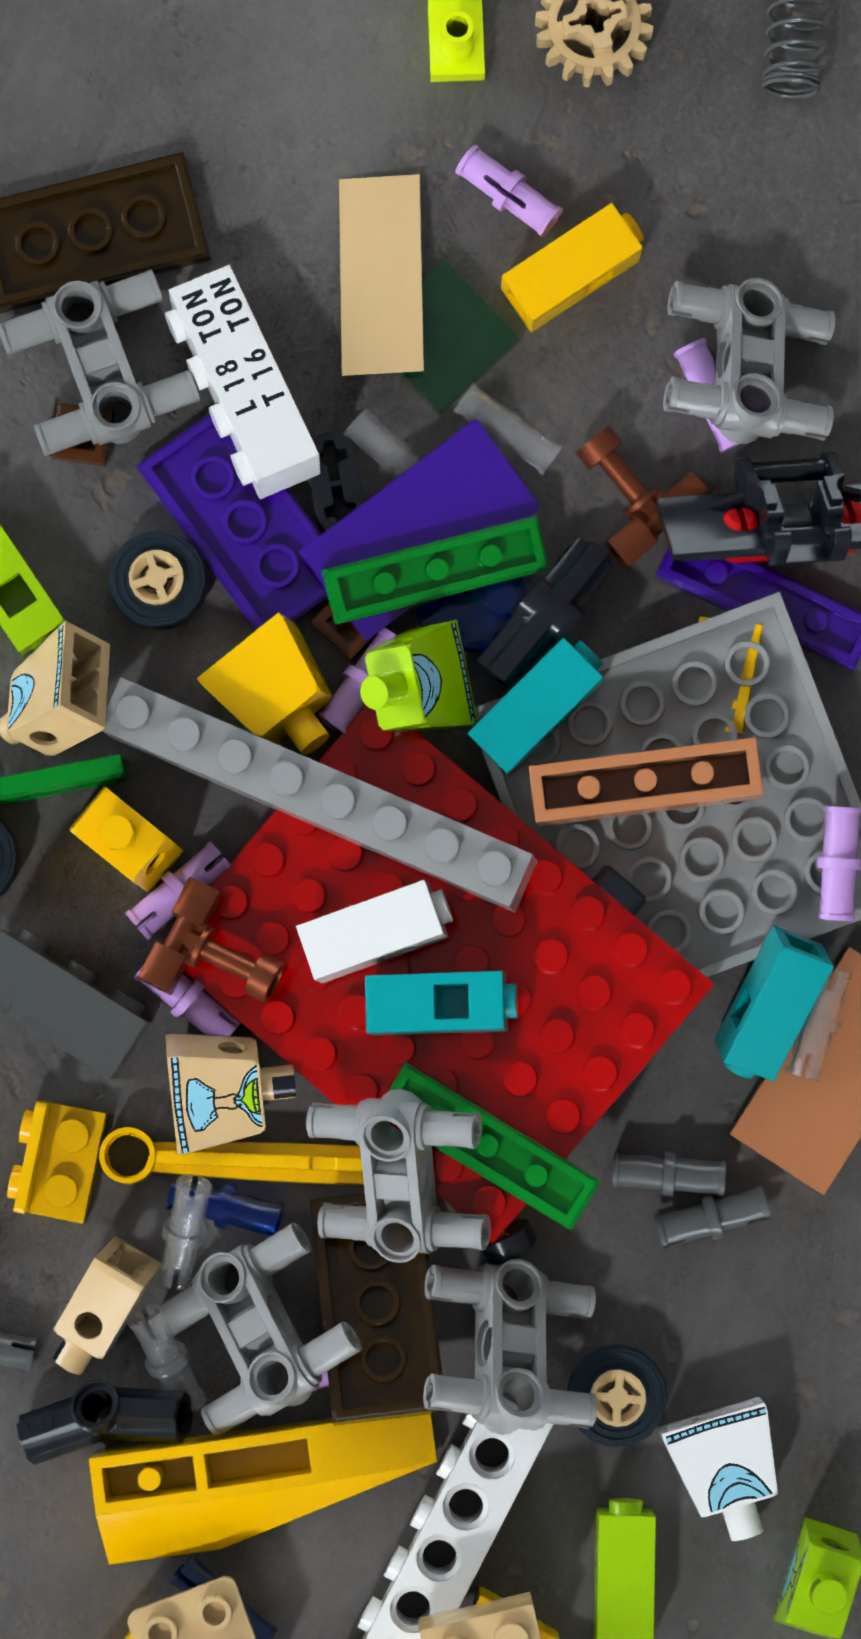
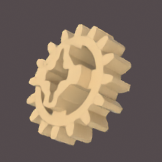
[535,0,654,87]

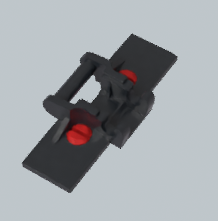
[656,451,861,566]

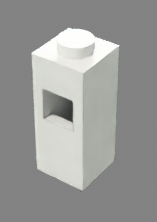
[296,880,453,983]

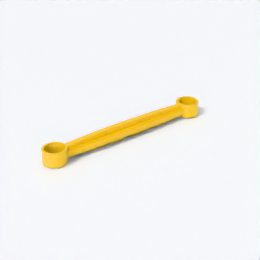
[99,1127,364,1185]

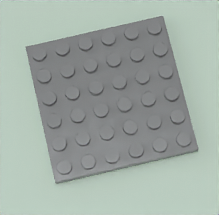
[472,592,861,977]

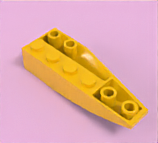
[89,1414,437,1565]

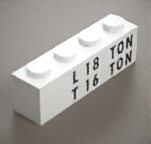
[165,264,320,499]

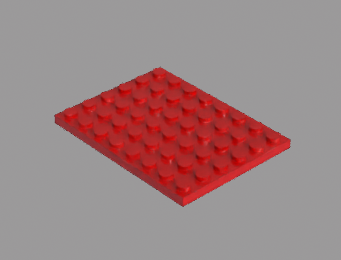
[161,706,715,1243]

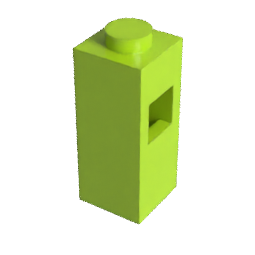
[0,523,66,659]
[593,1498,656,1639]

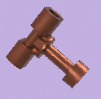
[575,425,711,569]
[137,877,285,1003]

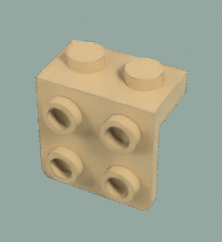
[127,1576,257,1639]

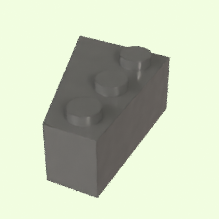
[0,928,152,1079]

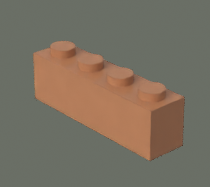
[529,737,763,827]

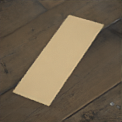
[339,174,424,376]

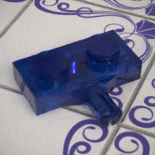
[415,577,528,680]

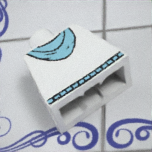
[658,1397,778,1541]

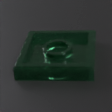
[399,260,520,416]

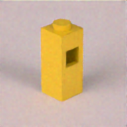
[501,203,644,333]

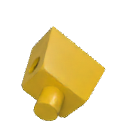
[197,612,333,755]
[69,786,185,894]

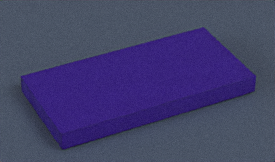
[136,413,328,631]
[298,418,541,641]

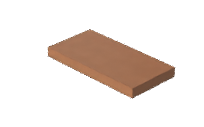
[728,947,861,1195]

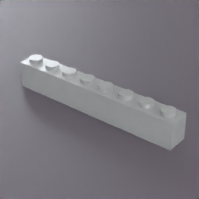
[102,677,538,913]

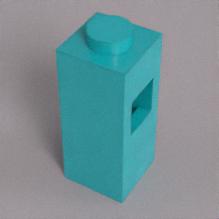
[467,638,604,776]
[714,925,834,1082]
[365,971,518,1036]

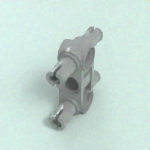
[0,269,200,457]
[663,278,835,444]
[306,1089,491,1263]
[153,1223,362,1437]
[423,1259,598,1435]

